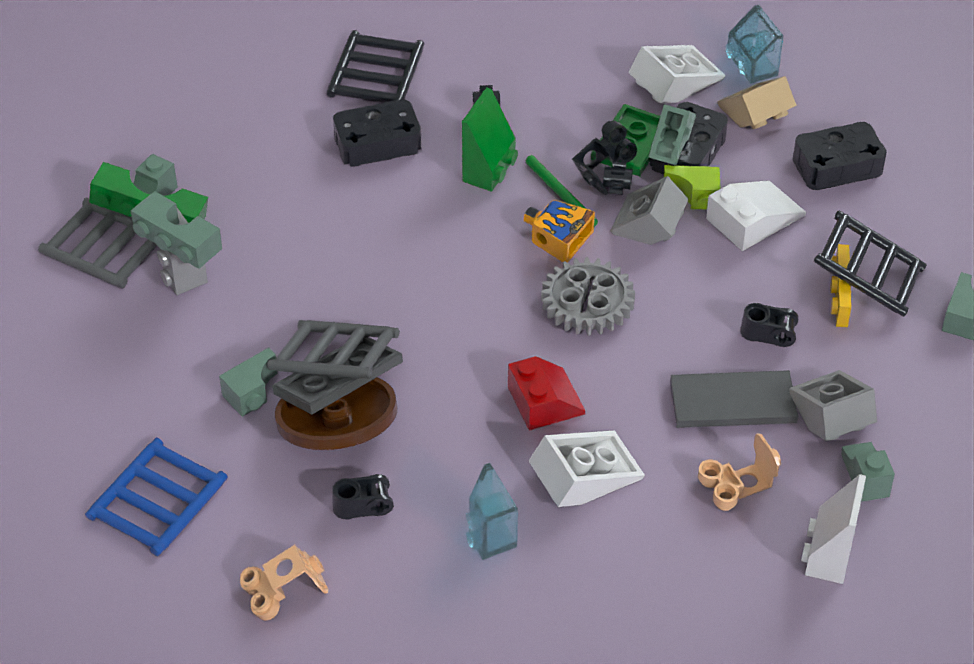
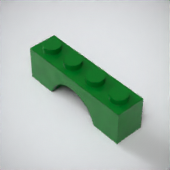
[89,162,208,223]

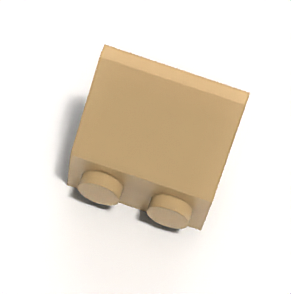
[717,76,797,130]

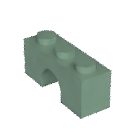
[131,191,222,269]

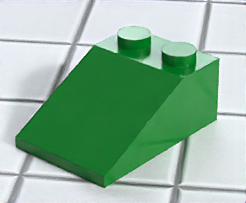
[462,87,518,192]

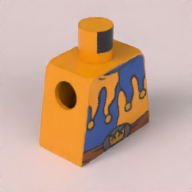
[523,200,595,263]

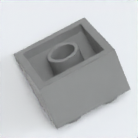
[610,176,688,245]
[157,208,208,295]
[789,370,877,441]

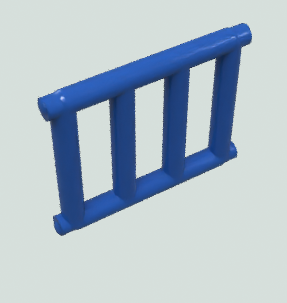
[85,437,228,556]

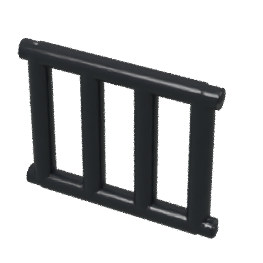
[326,30,425,102]
[814,210,927,316]

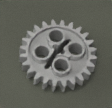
[541,257,635,336]

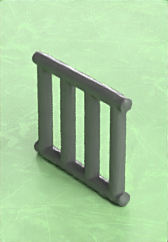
[38,197,157,288]
[267,320,400,379]

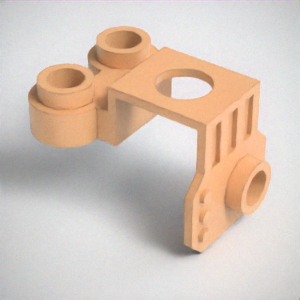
[698,433,781,511]
[240,545,328,621]

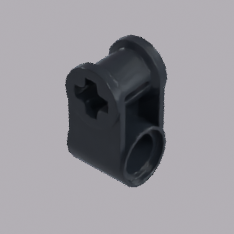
[740,303,799,347]
[333,474,394,519]

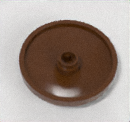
[275,377,398,450]

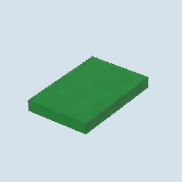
[590,104,660,177]

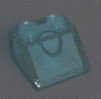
[725,4,784,84]
[466,463,518,560]

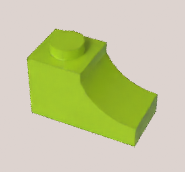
[663,165,720,210]

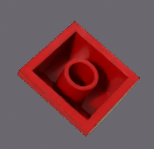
[508,356,585,431]

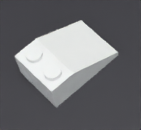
[628,45,725,104]
[706,181,806,251]
[529,430,645,507]
[801,474,866,584]

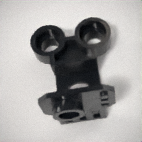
[572,121,637,196]

